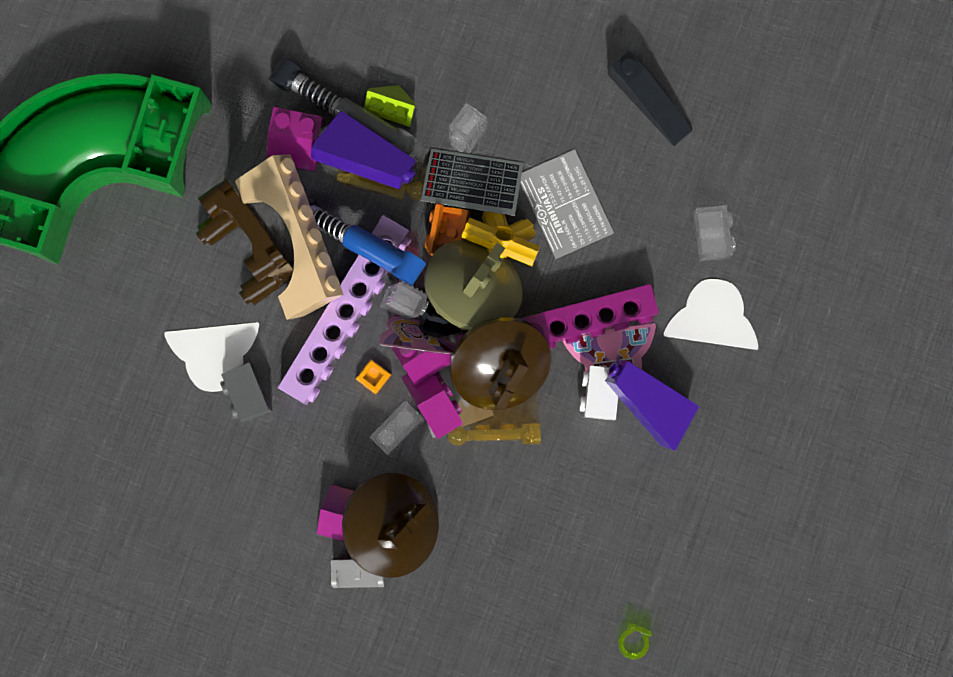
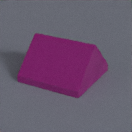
[317,484,354,541]

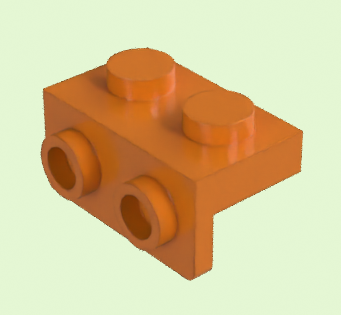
[425,203,470,256]

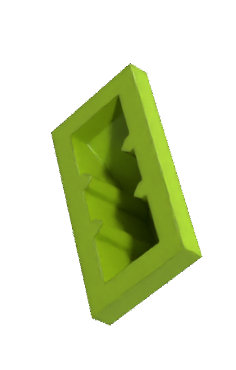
[364,85,416,127]

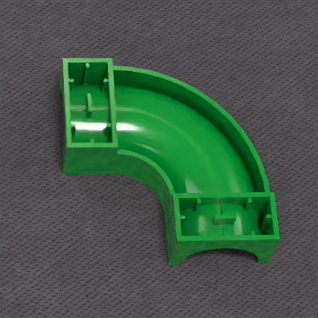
[0,73,212,264]

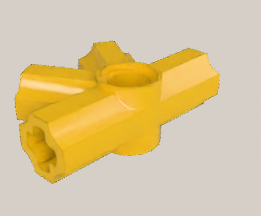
[462,211,540,266]

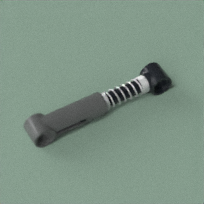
[269,58,417,155]

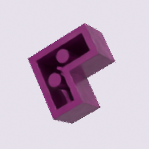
[401,371,463,439]

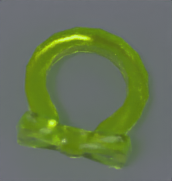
[618,622,653,660]

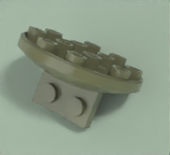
[424,240,522,330]

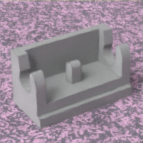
[331,559,384,588]

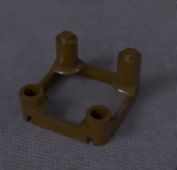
[196,179,293,306]

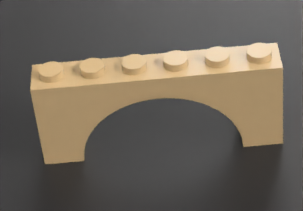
[235,154,344,320]

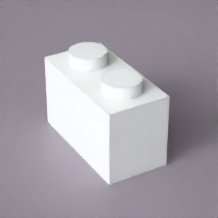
[580,366,618,420]

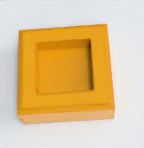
[356,359,391,394]

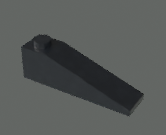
[608,51,693,146]

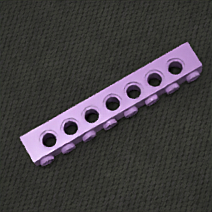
[278,215,411,405]

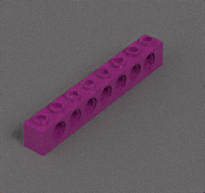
[455,284,659,349]

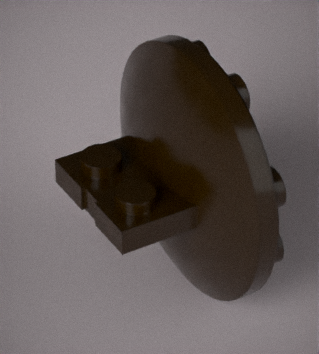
[450,317,551,411]
[342,473,439,578]

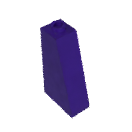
[311,111,416,189]
[605,359,700,451]

